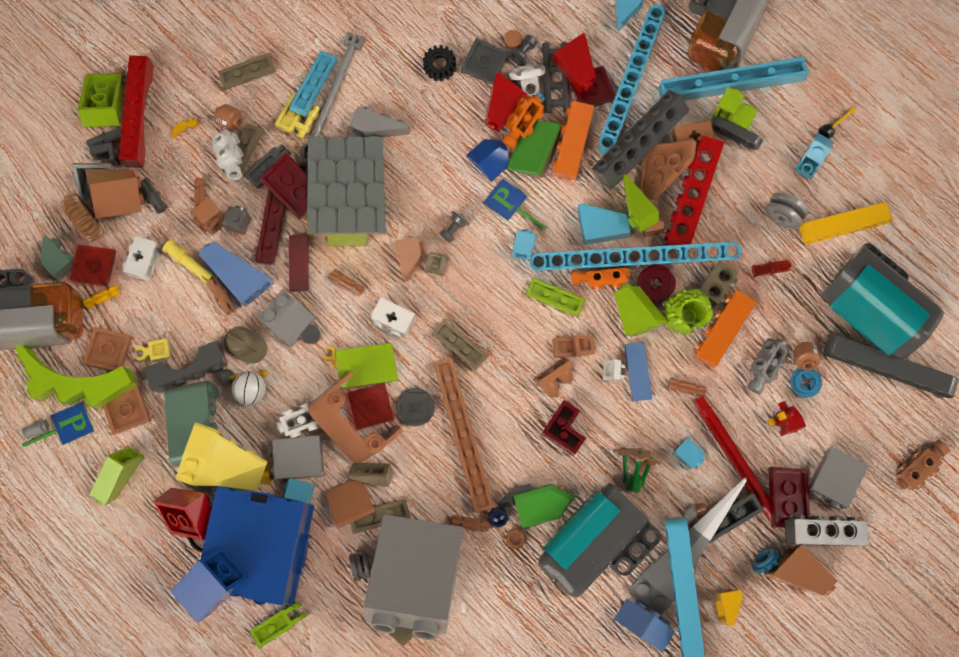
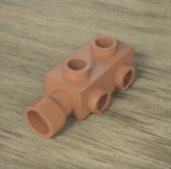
[895,440,950,490]

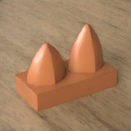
[533,358,573,398]

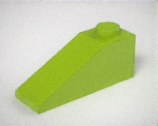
[623,174,659,233]

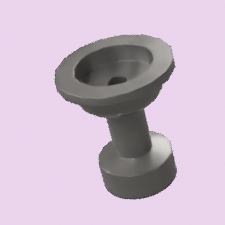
[508,35,537,66]
[439,211,470,243]

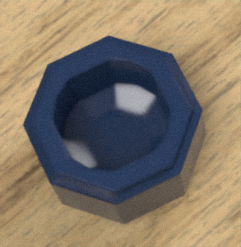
[488,506,509,528]

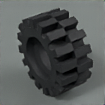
[423,45,456,81]

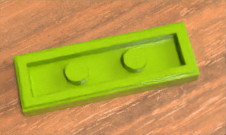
[525,277,585,317]

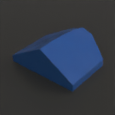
[466,139,509,182]

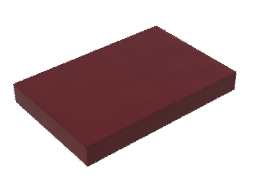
[259,153,308,220]
[768,467,811,530]

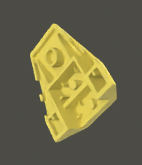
[175,422,267,491]

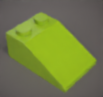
[77,73,123,127]

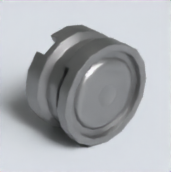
[349,551,371,581]

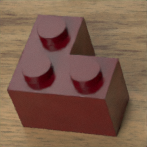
[541,400,586,457]

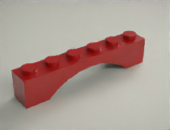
[119,55,154,168]

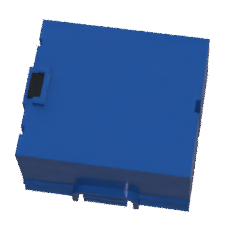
[201,486,315,606]

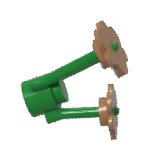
[613,447,661,492]

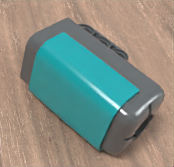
[820,243,944,359]
[538,483,661,598]

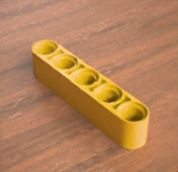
[799,202,893,245]

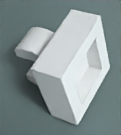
[603,359,625,382]

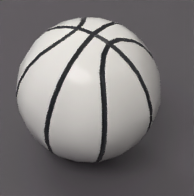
[232,371,266,406]

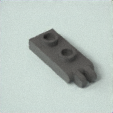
[244,144,291,189]

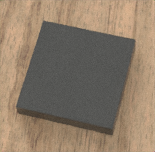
[461,38,508,85]

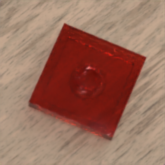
[70,244,117,287]
[347,383,394,430]

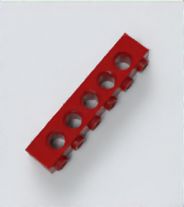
[664,135,725,251]

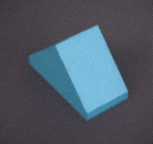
[615,0,644,31]

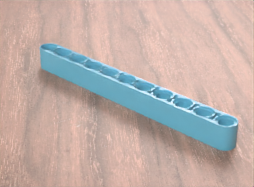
[530,242,742,270]

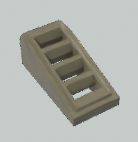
[348,462,392,487]

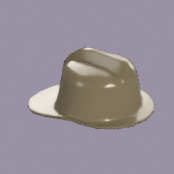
[224,326,267,364]

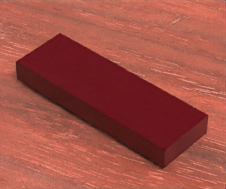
[289,235,309,292]

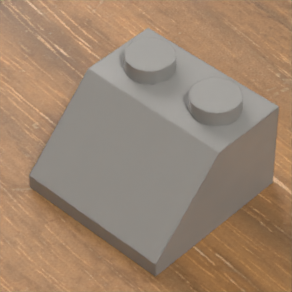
[257,289,316,347]

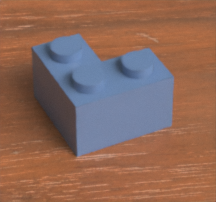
[614,599,675,652]

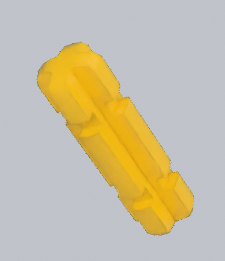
[83,285,121,309]

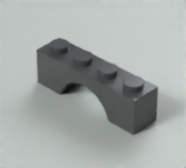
[143,341,228,393]

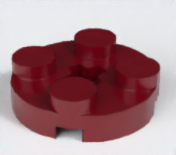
[637,264,676,303]

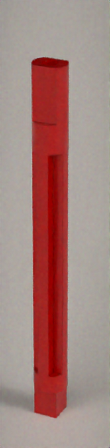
[693,396,776,529]

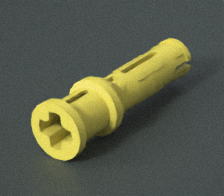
[162,238,215,284]

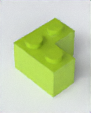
[711,87,758,130]

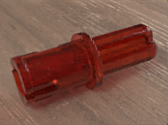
[751,260,791,277]

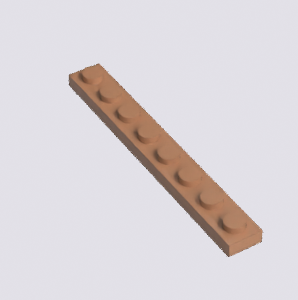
[434,358,494,513]

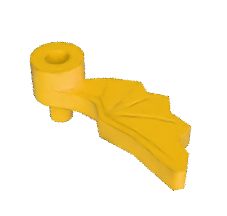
[171,118,199,139]

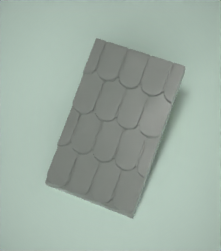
[307,136,386,246]

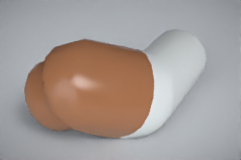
[682,503,709,525]

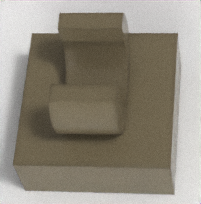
[424,252,448,276]

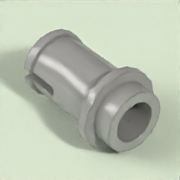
[22,419,50,439]

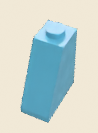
[577,204,632,245]

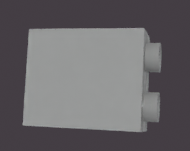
[364,514,463,640]

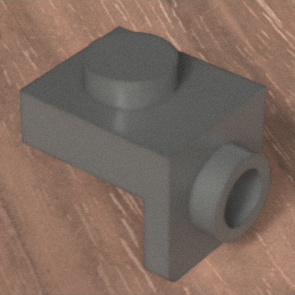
[89,142,120,166]

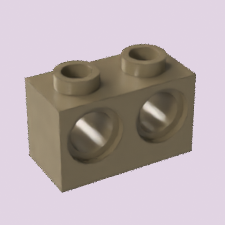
[699,260,739,308]

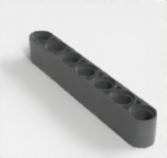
[823,335,959,398]

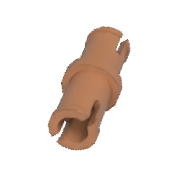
[208,277,236,315]

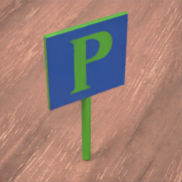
[483,179,546,230]
[22,402,94,447]

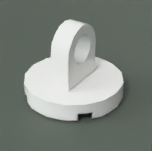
[508,64,546,97]

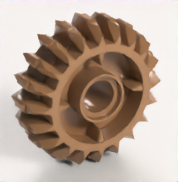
[61,193,104,242]

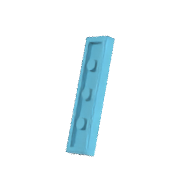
[289,51,338,117]

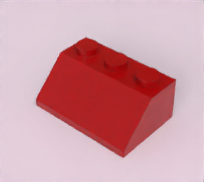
[153,488,212,540]

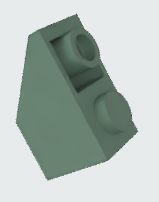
[41,235,77,281]

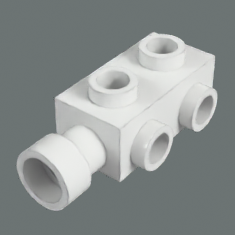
[211,129,244,181]
[276,402,320,438]

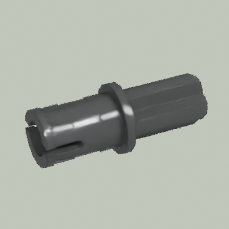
[87,127,122,147]
[141,178,168,214]

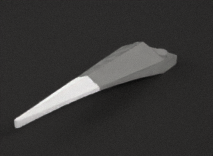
[629,478,746,616]

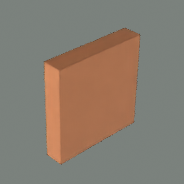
[83,327,132,371]
[103,385,151,435]
[325,480,375,528]

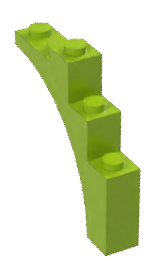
[15,346,139,409]

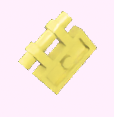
[275,93,320,140]

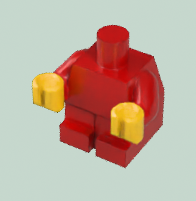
[767,401,807,437]

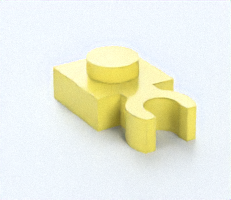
[135,338,171,362]

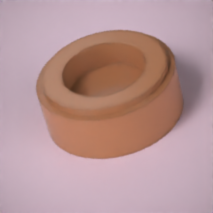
[504,30,522,49]
[506,529,526,549]

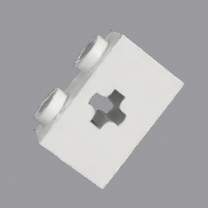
[123,236,162,282]
[370,297,416,338]

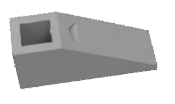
[349,106,410,137]

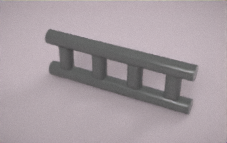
[542,42,570,113]

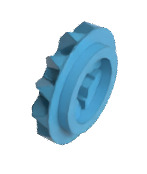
[790,369,822,398]
[751,548,781,574]

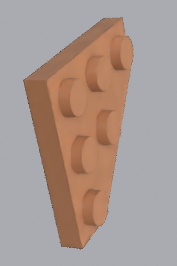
[639,140,697,200]

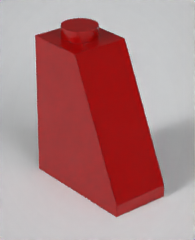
[553,33,596,94]
[484,72,528,133]

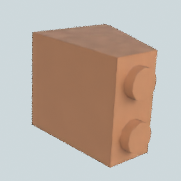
[85,169,144,219]
[764,545,838,596]

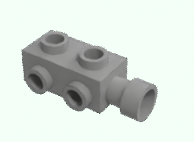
[747,338,789,395]

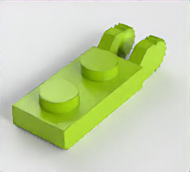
[249,601,308,649]

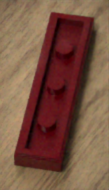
[255,190,286,265]

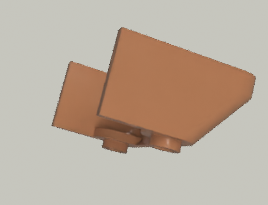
[309,370,403,463]

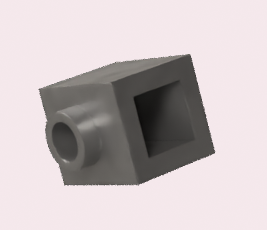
[222,205,251,235]

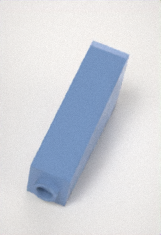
[198,242,274,308]

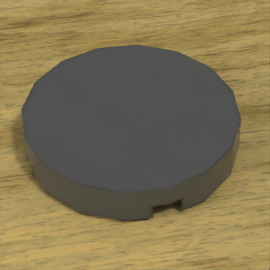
[396,388,435,427]

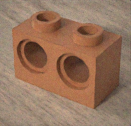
[191,197,225,236]

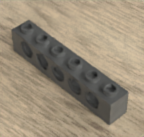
[592,90,690,189]

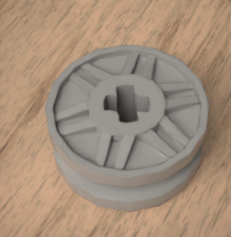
[764,192,809,230]

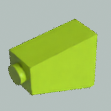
[614,284,668,336]
[90,446,144,505]

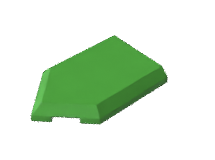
[513,484,575,530]

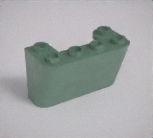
[164,381,219,467]

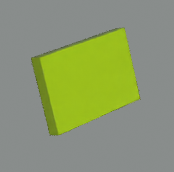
[334,343,398,389]

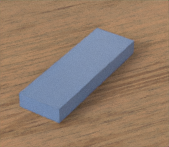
[624,342,652,402]

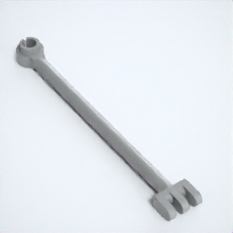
[301,32,365,158]

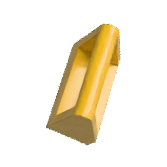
[713,589,743,626]

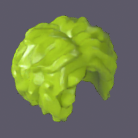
[664,288,714,336]

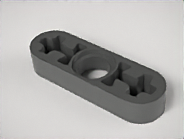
[711,116,763,150]

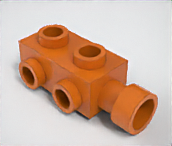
[501,95,544,149]
[571,266,630,289]

